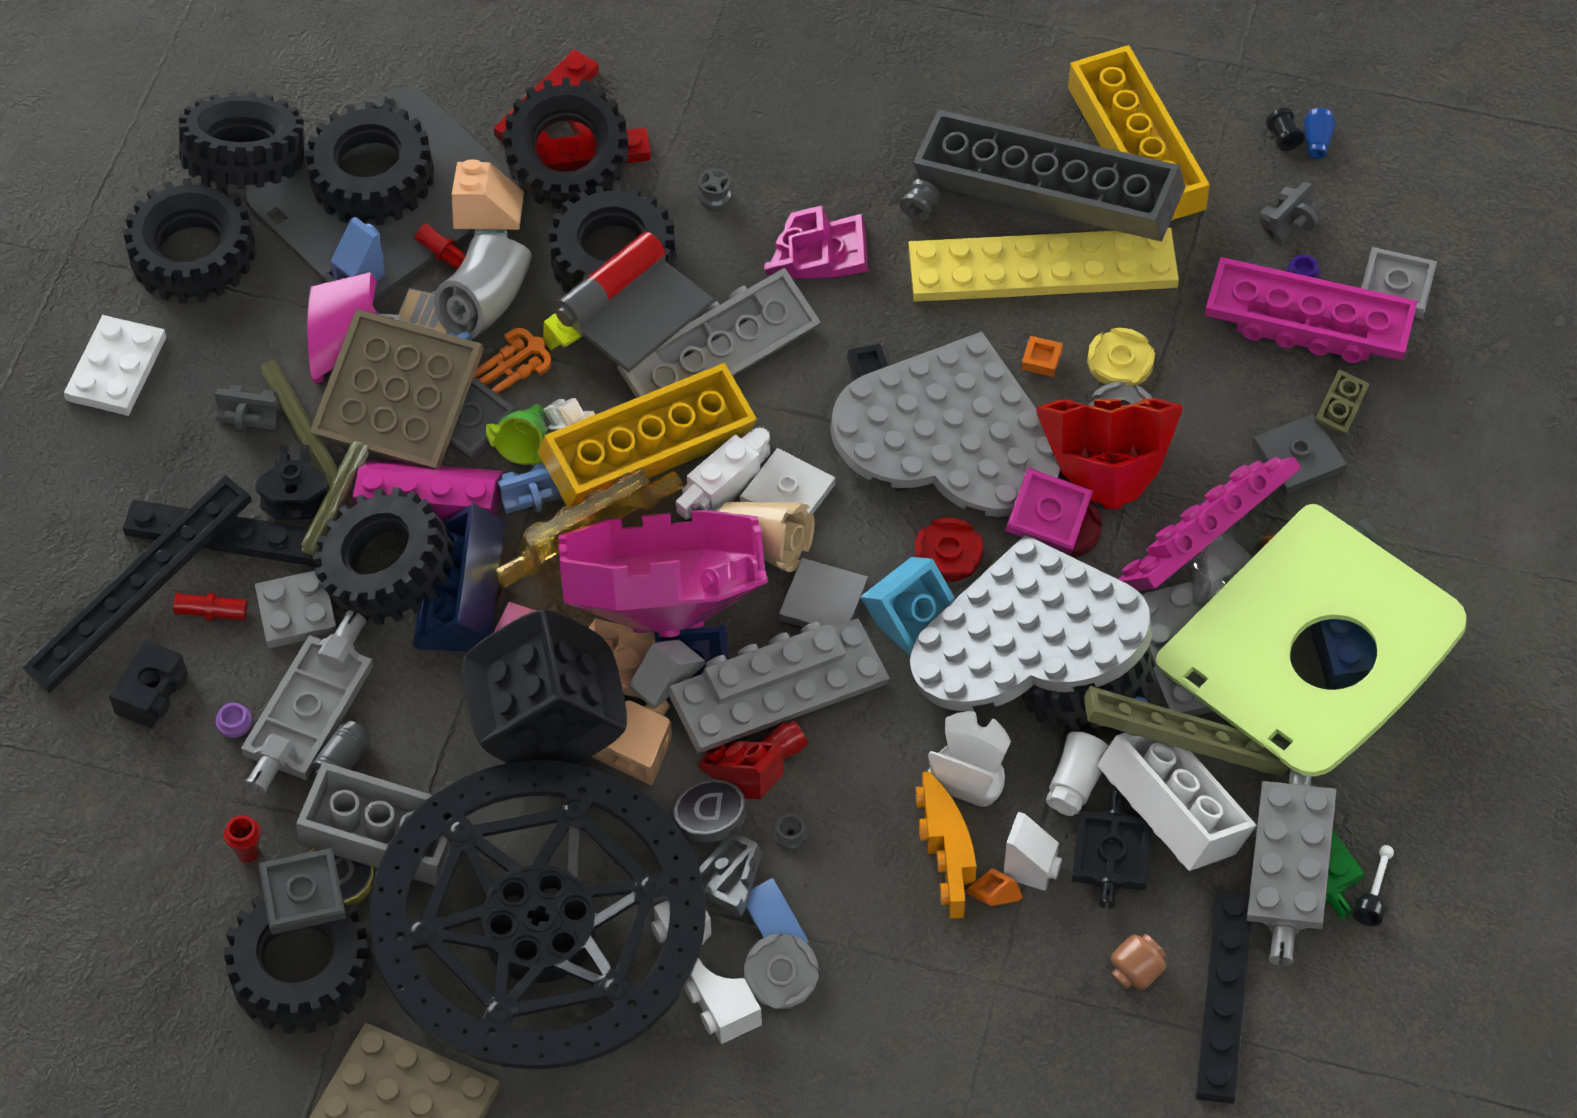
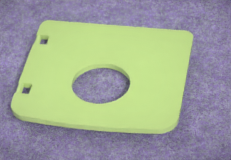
[1156,504,1467,776]

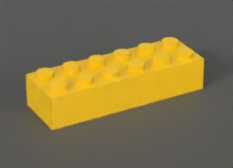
[1068,45,1210,221]
[538,362,757,511]

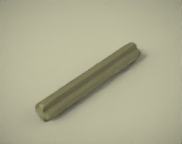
[301,441,369,556]

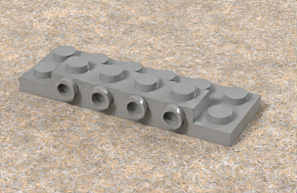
[617,267,821,398]
[667,618,890,754]

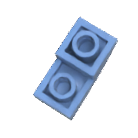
[746,878,809,944]

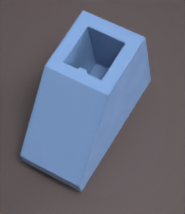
[330,217,386,281]

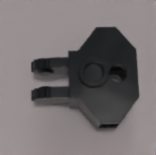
[256,445,329,520]

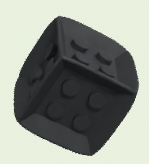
[462,609,627,764]

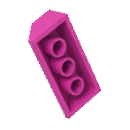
[353,459,504,521]

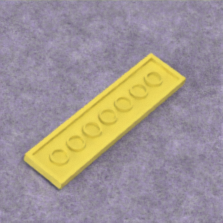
[908,228,1179,302]

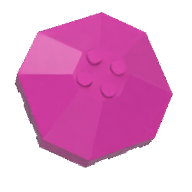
[558,510,768,637]

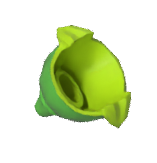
[486,404,548,465]

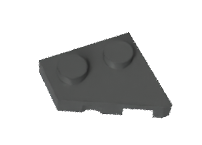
[692,831,763,916]

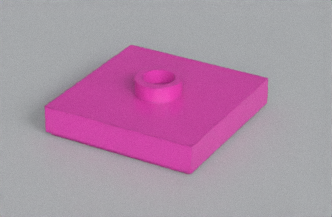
[1005,467,1093,555]

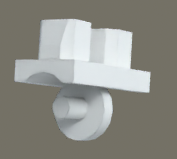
[543,398,595,434]

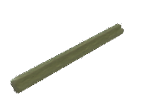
[261,360,354,515]

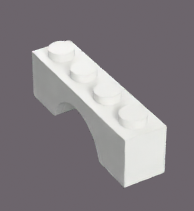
[651,901,762,1044]

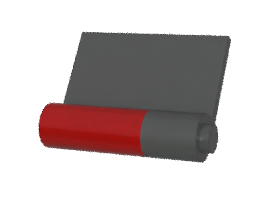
[556,232,714,373]

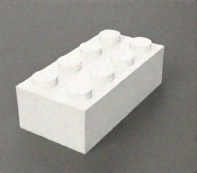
[1097,732,1257,871]

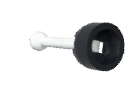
[1353,845,1394,926]

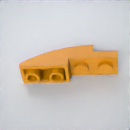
[915,772,977,919]

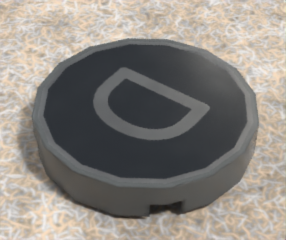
[674,779,747,843]

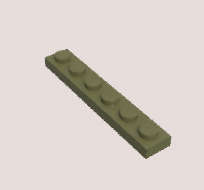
[1084,686,1289,777]

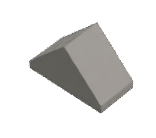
[629,640,705,709]

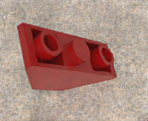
[698,741,783,800]

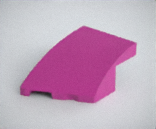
[764,205,868,278]
[307,272,378,384]

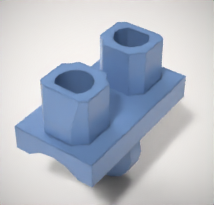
[497,463,562,514]

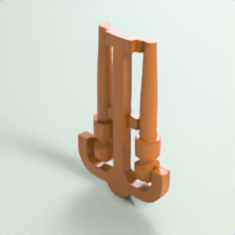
[474,328,552,394]

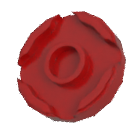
[914,518,984,582]

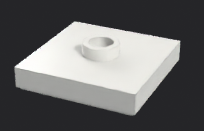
[740,448,835,514]

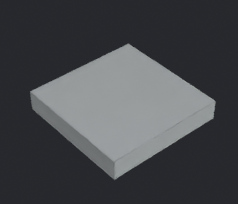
[1361,247,1437,319]
[779,558,868,627]

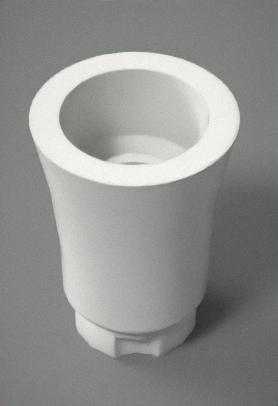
[1046,732,1109,816]

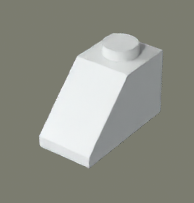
[1004,812,1063,891]

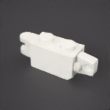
[676,427,770,520]

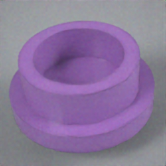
[215,703,252,738]

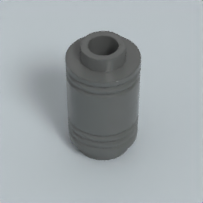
[311,721,371,778]

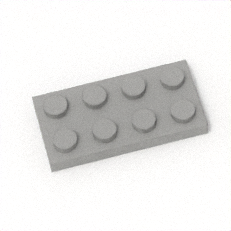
[1141,581,1213,716]

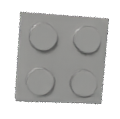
[255,571,337,649]

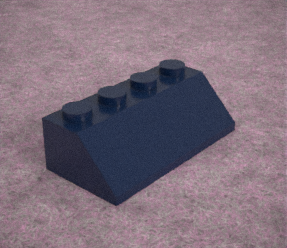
[413,503,505,652]

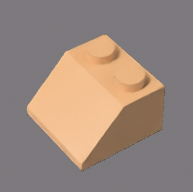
[452,159,524,230]

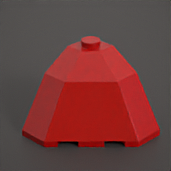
[1036,398,1183,510]

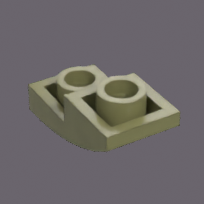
[1314,369,1369,436]

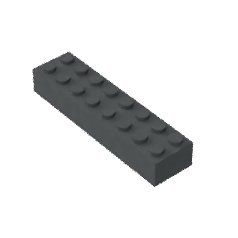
[913,109,1186,242]

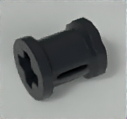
[1266,108,1305,151]

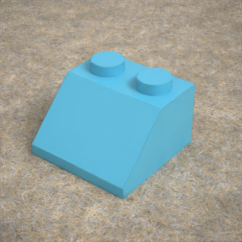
[860,557,955,657]

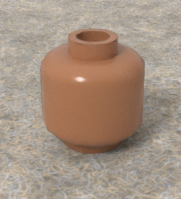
[1110,934,1167,990]

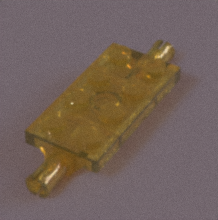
[494,470,683,588]

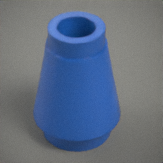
[1304,108,1336,159]

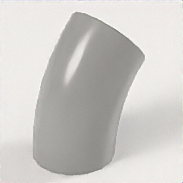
[434,235,532,338]

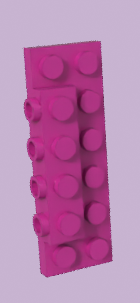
[1205,257,1418,363]
[1118,457,1301,591]

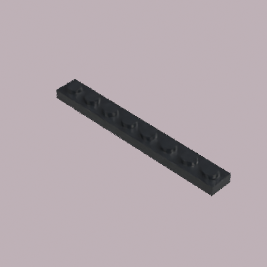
[22,475,252,694]

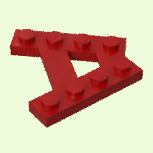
[494,49,651,171]

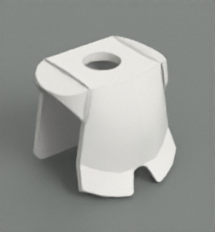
[928,711,1011,807]

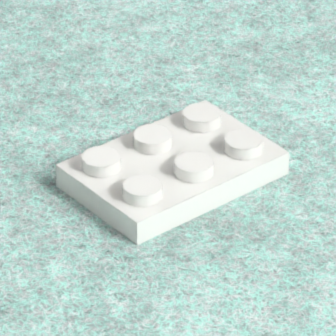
[64,315,167,416]

